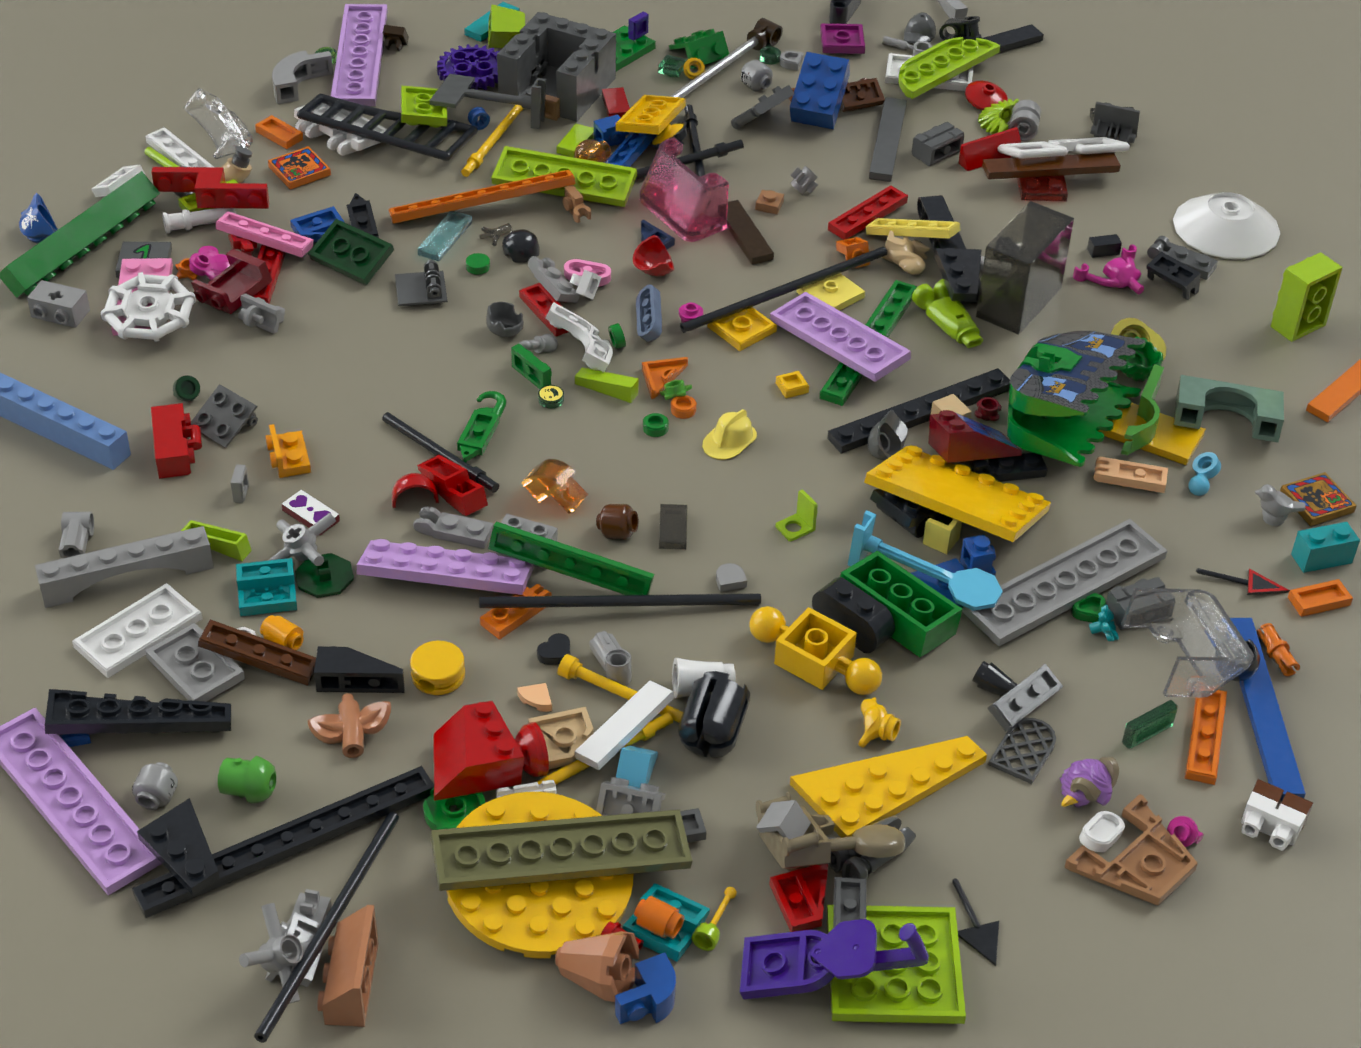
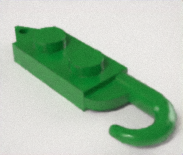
[457,391,507,462]

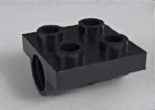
[870,489,944,538]

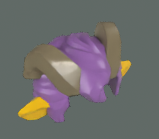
[1060,757,1119,808]

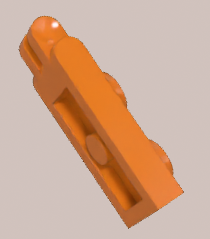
[480,584,552,640]

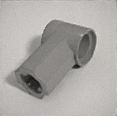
[59,512,94,558]
[590,631,632,686]

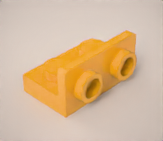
[265,424,311,478]

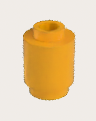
[260,615,304,650]

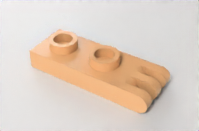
[1093,457,1168,493]

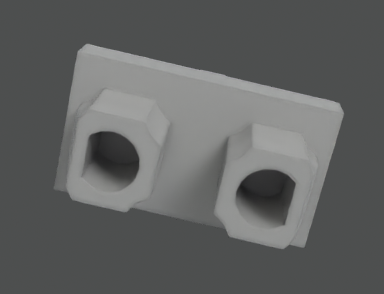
[238,294,285,333]

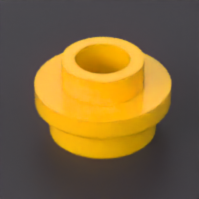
[683,58,705,80]

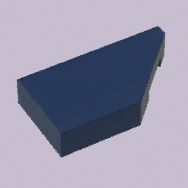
[641,220,675,249]

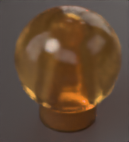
[574,139,611,163]

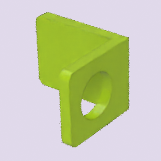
[775,489,818,542]

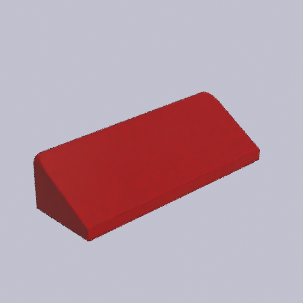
[958,127,1021,171]

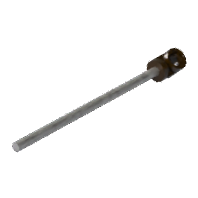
[670,18,783,98]

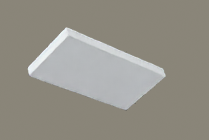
[885,53,974,91]
[72,583,202,678]

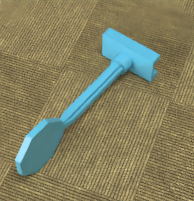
[847,510,1003,611]

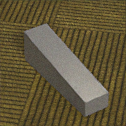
[937,0,968,18]

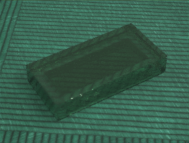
[1122,700,1178,749]

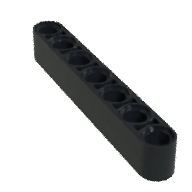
[917,195,983,304]

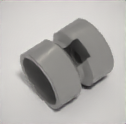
[1009,100,1041,141]

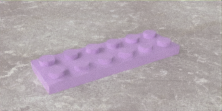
[770,292,911,382]
[357,539,533,595]

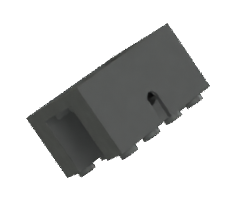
[497,12,616,122]

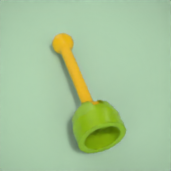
[692,887,737,951]

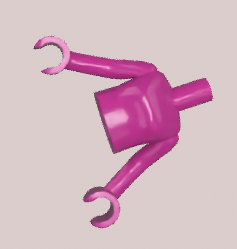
[1073,244,1144,295]

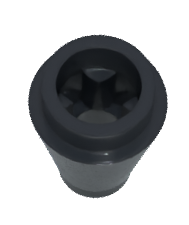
[972,661,1018,696]

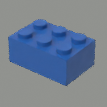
[790,52,850,130]

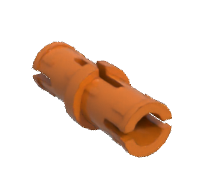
[1257,623,1300,676]

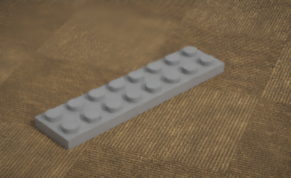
[962,519,1167,646]

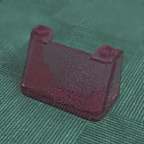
[640,137,729,242]

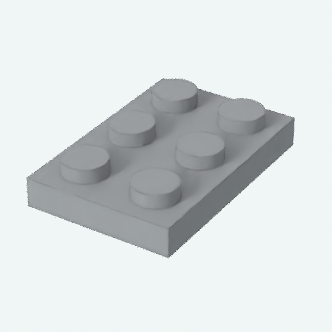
[145,623,245,702]

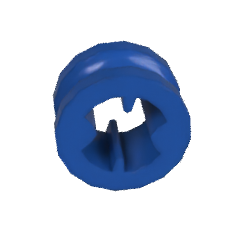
[467,107,490,130]

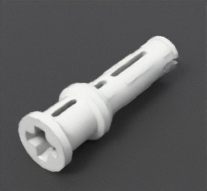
[162,208,236,234]

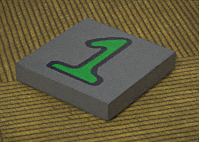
[115,241,172,278]

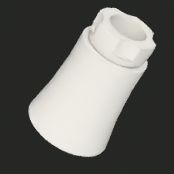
[672,658,736,699]

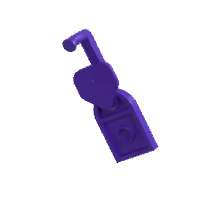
[740,919,929,1000]

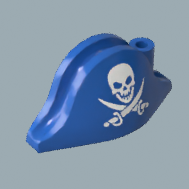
[19,193,58,243]

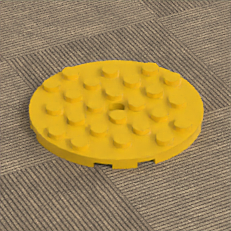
[446,792,634,959]

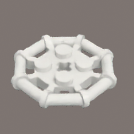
[101,272,196,342]

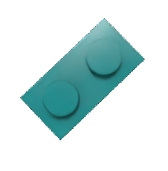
[1291,522,1360,573]

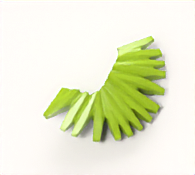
[978,99,1019,134]

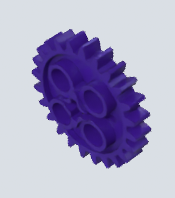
[437,44,499,90]

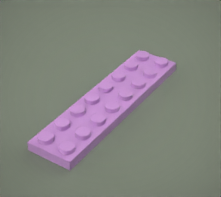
[331,4,388,106]
[0,708,162,895]

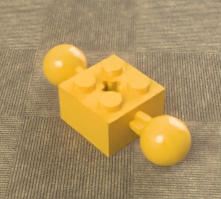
[749,606,882,695]

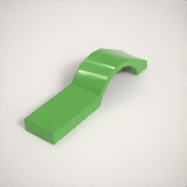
[1121,364,1164,455]

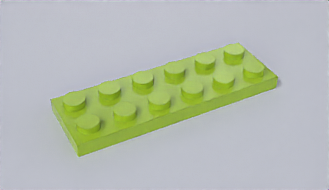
[491,146,637,207]

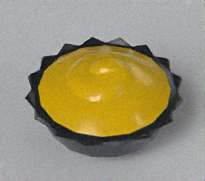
[649,121,687,153]

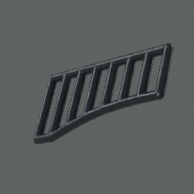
[297,94,478,161]

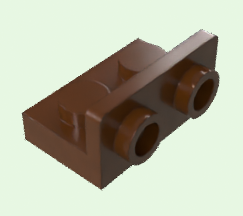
[841,78,885,112]

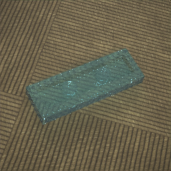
[418,211,472,261]

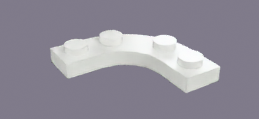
[545,302,613,372]

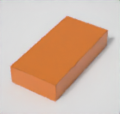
[255,115,303,149]
[1288,579,1353,617]

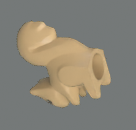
[881,230,930,275]

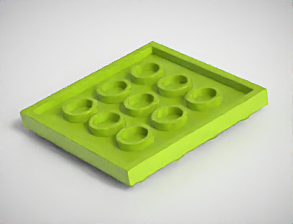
[827,905,966,1024]

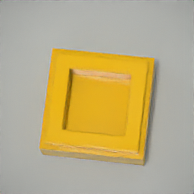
[775,371,809,398]

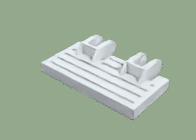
[294,103,387,156]

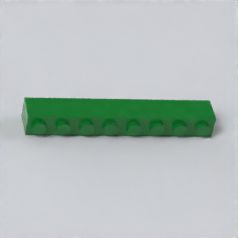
[0,171,160,298]

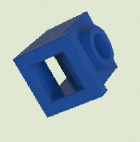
[594,114,630,151]
[960,535,996,575]

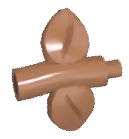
[308,693,391,758]

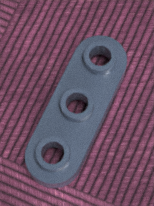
[636,284,662,342]

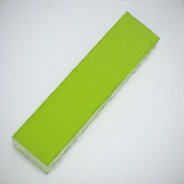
[575,367,639,403]
[181,520,252,561]

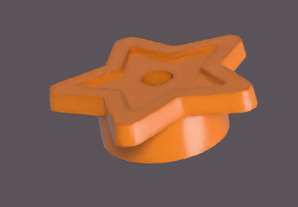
[175,258,198,280]

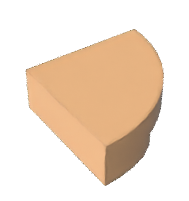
[517,683,552,712]

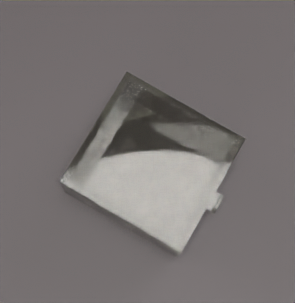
[976,201,1074,335]

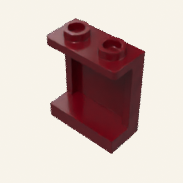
[191,249,272,314]

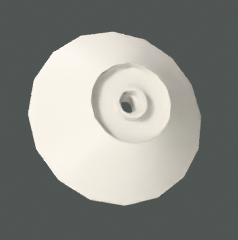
[1173,192,1280,260]

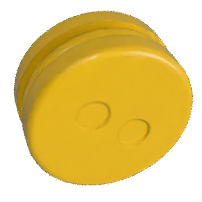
[410,640,465,695]

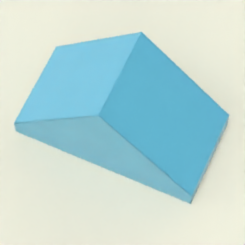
[616,746,658,788]

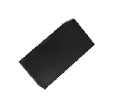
[1087,234,1122,258]

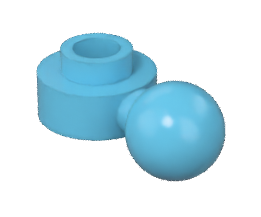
[1188,452,1221,496]

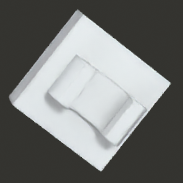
[570,269,602,299]

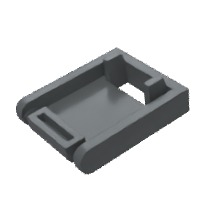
[731,85,794,129]

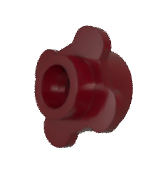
[974,397,1002,421]

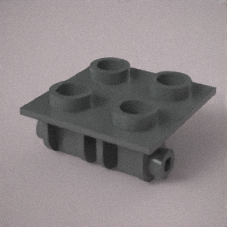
[1090,101,1140,144]
[395,260,448,306]
[191,384,258,448]

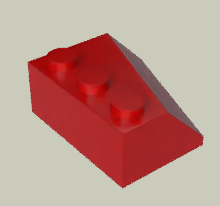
[433,700,524,801]

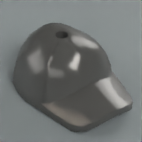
[904,12,936,44]
[868,410,908,460]

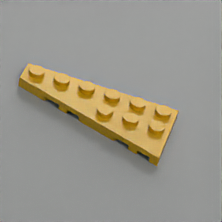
[790,736,987,838]

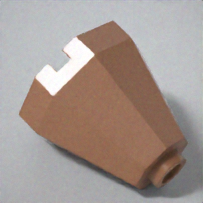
[555,931,639,1002]

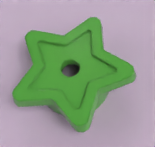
[660,380,692,400]

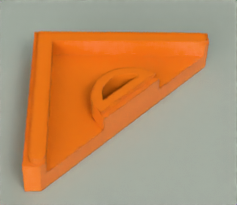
[642,357,688,399]

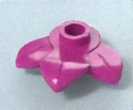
[189,246,230,280]

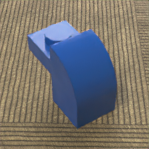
[615,953,676,1024]

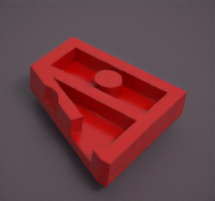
[769,864,828,932]

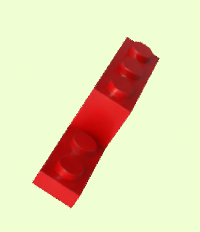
[151,167,270,209]

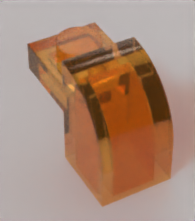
[521,459,588,514]

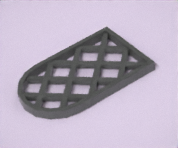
[988,718,1056,784]

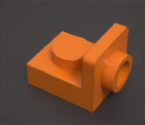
[836,237,870,269]

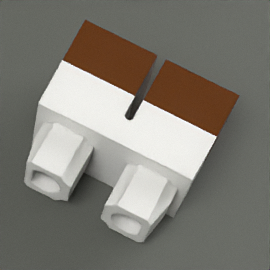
[1241,779,1313,851]

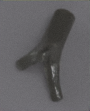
[479,223,512,246]

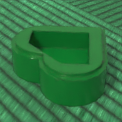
[1071,593,1106,623]

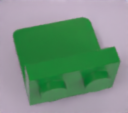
[668,28,729,69]

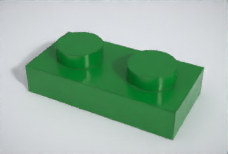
[511,344,552,390]

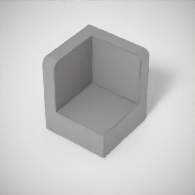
[757,800,811,839]

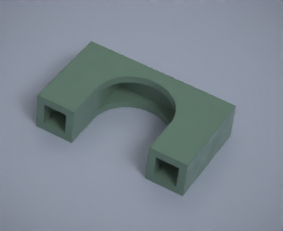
[1174,375,1284,443]

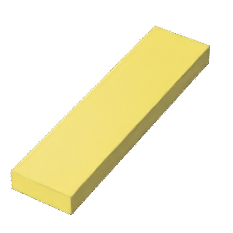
[866,218,961,239]

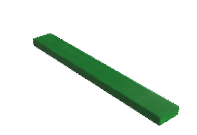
[819,280,917,406]

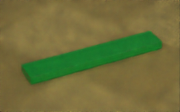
[488,521,655,595]

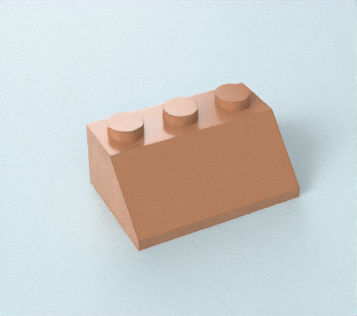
[318,905,379,1027]

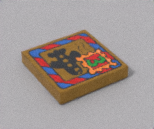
[1280,472,1357,526]

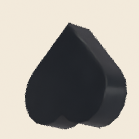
[537,633,570,665]

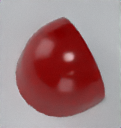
[633,235,674,277]
[392,473,439,508]

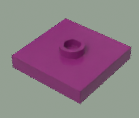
[820,23,865,54]

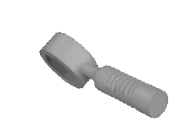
[882,36,932,56]

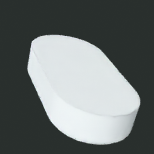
[1079,811,1125,852]

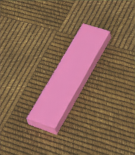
[216,211,313,257]

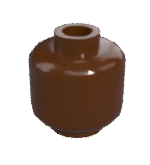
[596,504,639,539]

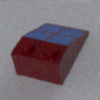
[928,410,1022,463]

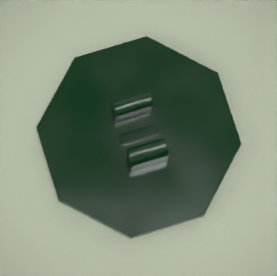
[295,553,354,598]

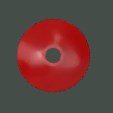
[965,81,1008,110]

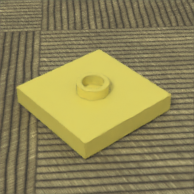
[796,273,865,311]

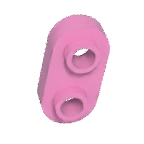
[564,259,611,287]

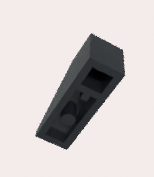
[314,646,405,693]

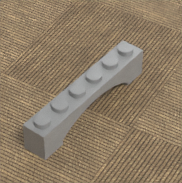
[35,526,214,608]

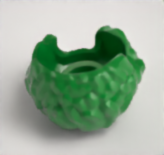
[1120,336,1163,382]

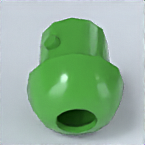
[218,756,276,803]

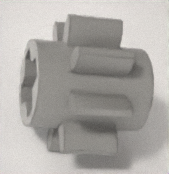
[790,166,818,194]

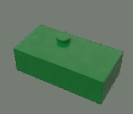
[840,551,963,658]

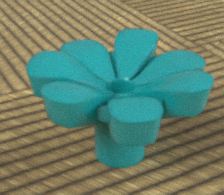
[1089,605,1119,642]

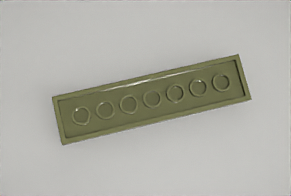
[431,809,692,891]

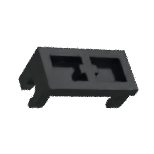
[1146,251,1201,300]

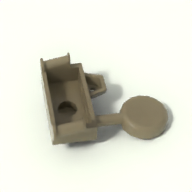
[756,792,905,870]

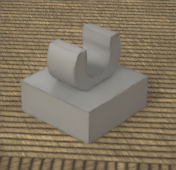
[290,889,332,924]

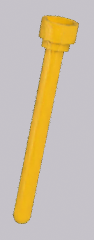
[557,654,683,723]

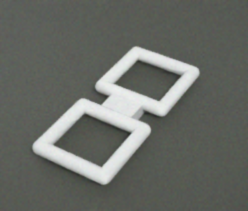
[998,137,1130,159]

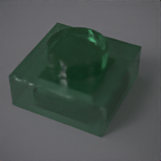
[658,55,687,77]

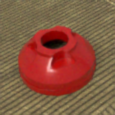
[515,722,549,778]

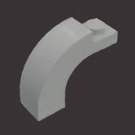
[272,50,333,104]

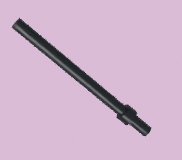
[684,104,708,192]
[636,139,744,179]
[382,412,499,493]

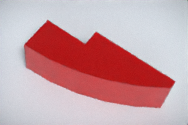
[417,454,488,516]

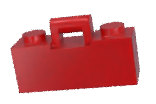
[151,403,202,479]

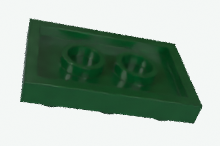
[308,219,394,285]

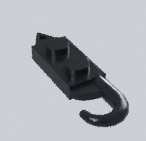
[346,193,379,238]

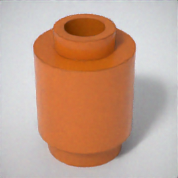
[634,896,685,939]

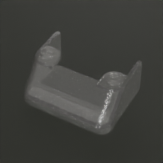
[1121,588,1254,698]

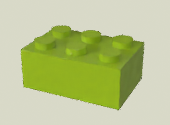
[1270,252,1343,342]

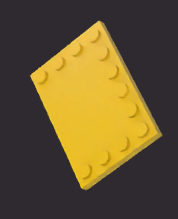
[864,445,1051,542]

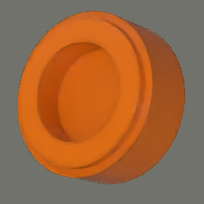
[671,395,697,419]

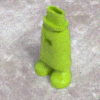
[912,279,983,348]

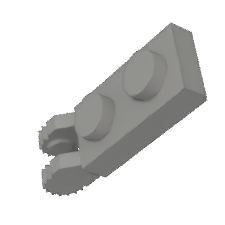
[528,256,580,303]
[413,506,493,549]

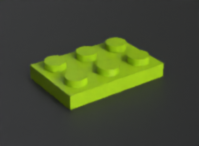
[401,85,447,128]

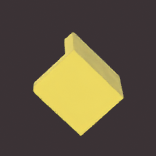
[923,518,962,554]

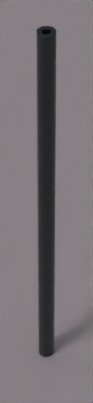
[680,246,887,333]
[479,593,761,608]
[254,812,399,1043]

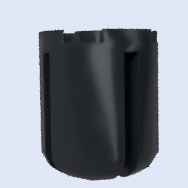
[678,671,750,758]

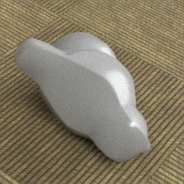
[1255,484,1306,526]

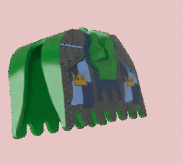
[1007,331,1145,467]

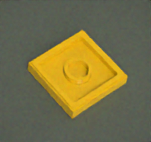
[707,307,777,351]

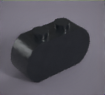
[812,577,895,653]

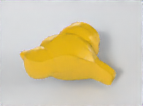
[858,697,901,748]

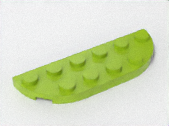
[898,37,1000,99]

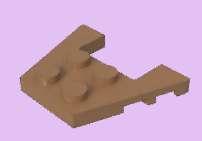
[1065,794,1198,906]

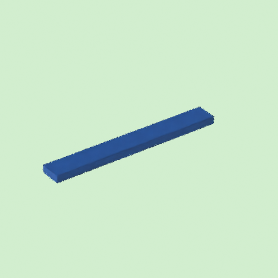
[1222,618,1306,801]

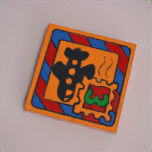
[268,146,331,190]

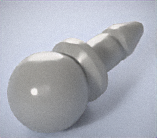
[518,334,558,353]

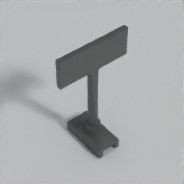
[430,74,546,129]

